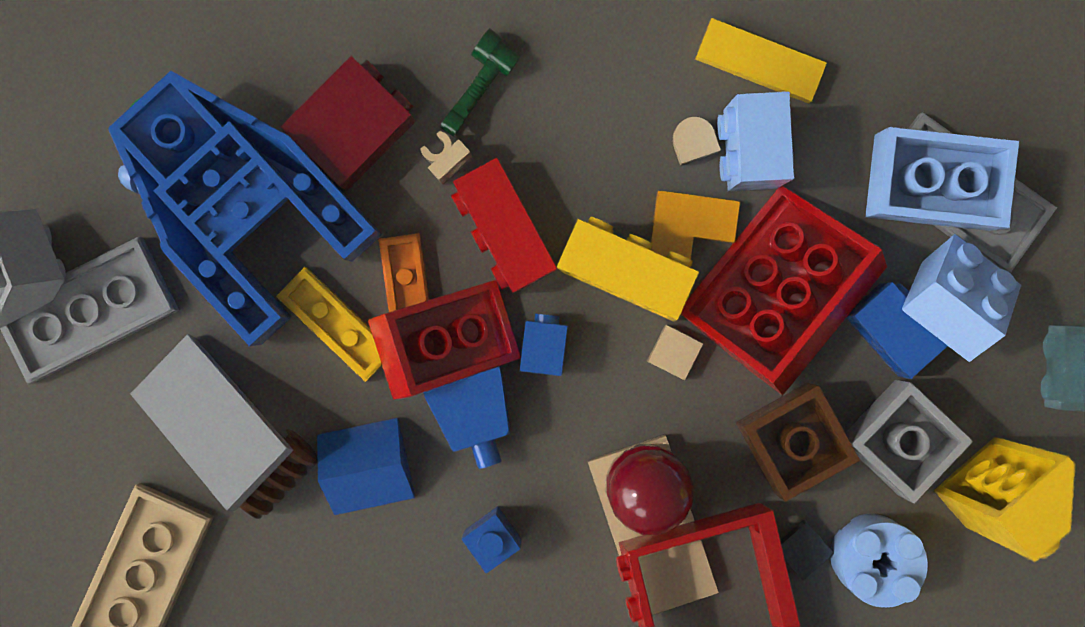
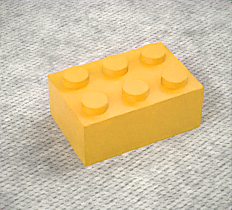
[557,216,699,322]

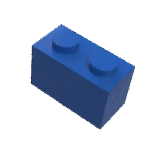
[846,282,948,379]

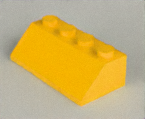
[934,437,1075,562]

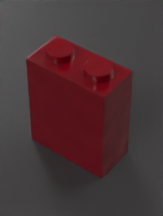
[280,56,416,191]

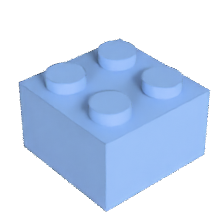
[717,92,794,191]
[902,234,1021,362]

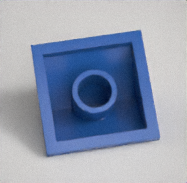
[317,417,415,515]

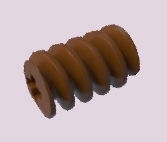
[239,429,318,519]

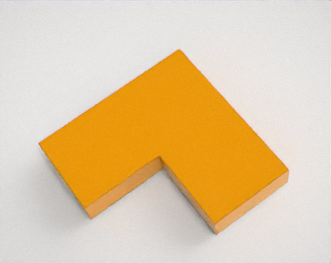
[650,190,740,260]

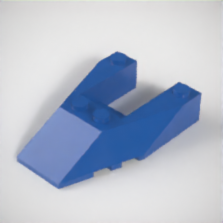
[108,71,382,346]

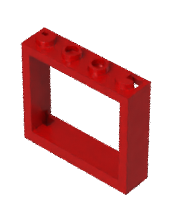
[616,503,800,627]

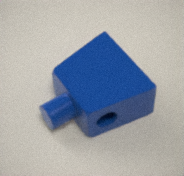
[423,365,511,469]

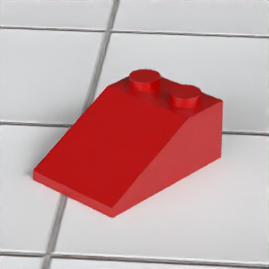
[368,280,521,400]

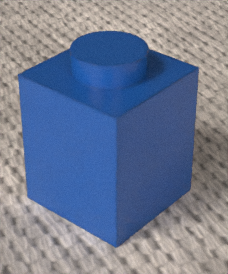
[520,314,568,376]
[461,506,522,574]

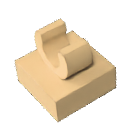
[421,131,473,185]

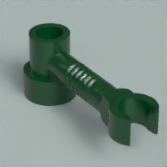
[440,28,521,137]

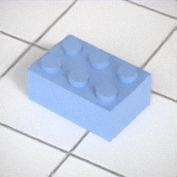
[865,127,1019,231]

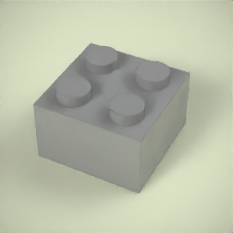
[845,380,973,503]

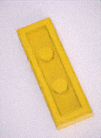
[695,18,827,104]
[276,267,382,382]

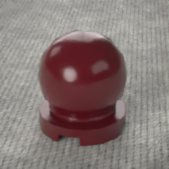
[606,444,694,535]

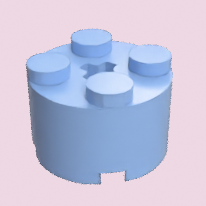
[830,514,928,608]

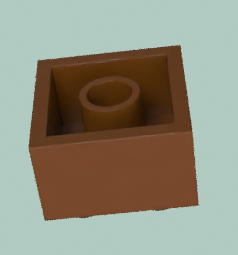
[735,383,860,502]

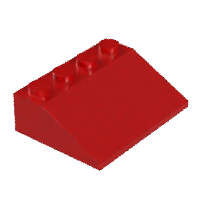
[680,186,887,396]

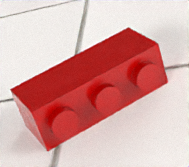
[451,158,557,293]

